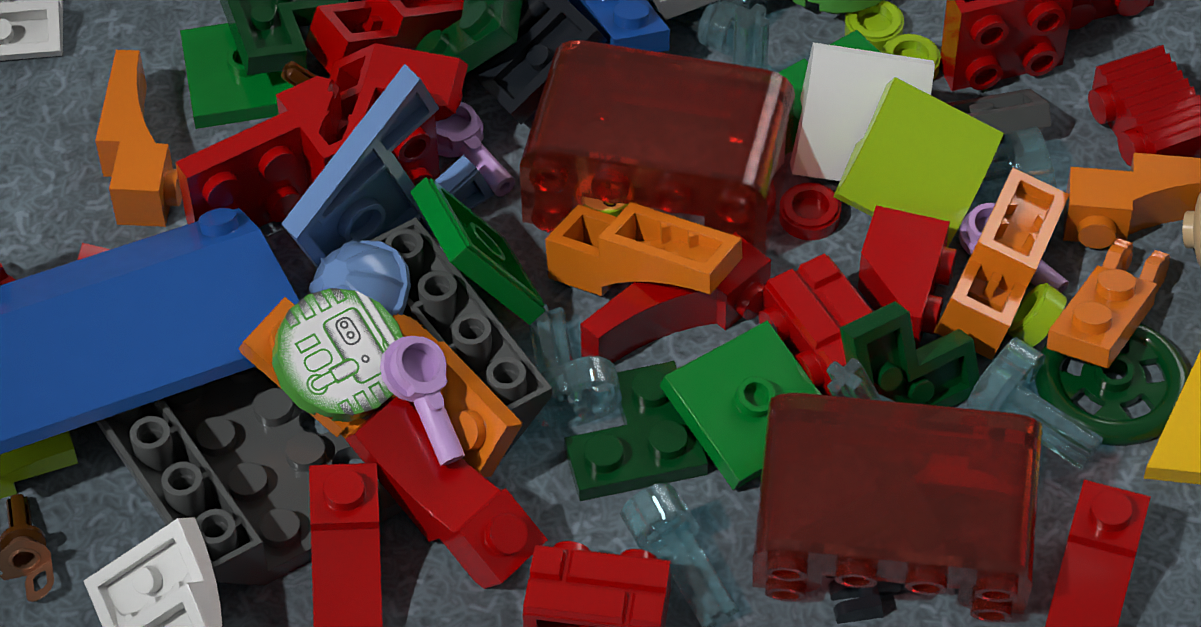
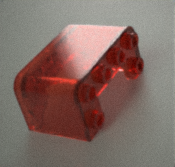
[519,40,795,255]
[752,393,1043,622]

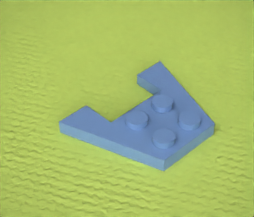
[281,64,494,269]

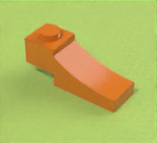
[95,49,182,227]
[1063,153,1201,249]
[934,168,1069,360]
[545,202,742,296]

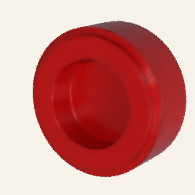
[779,183,841,241]

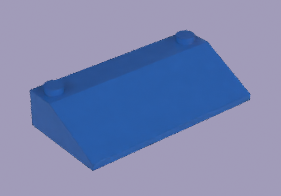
[0,208,299,454]

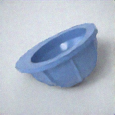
[309,240,411,316]

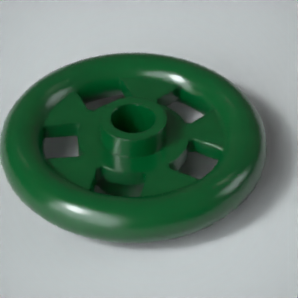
[1035,323,1189,446]

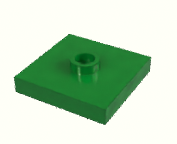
[180,23,307,129]
[410,177,546,325]
[659,320,842,491]

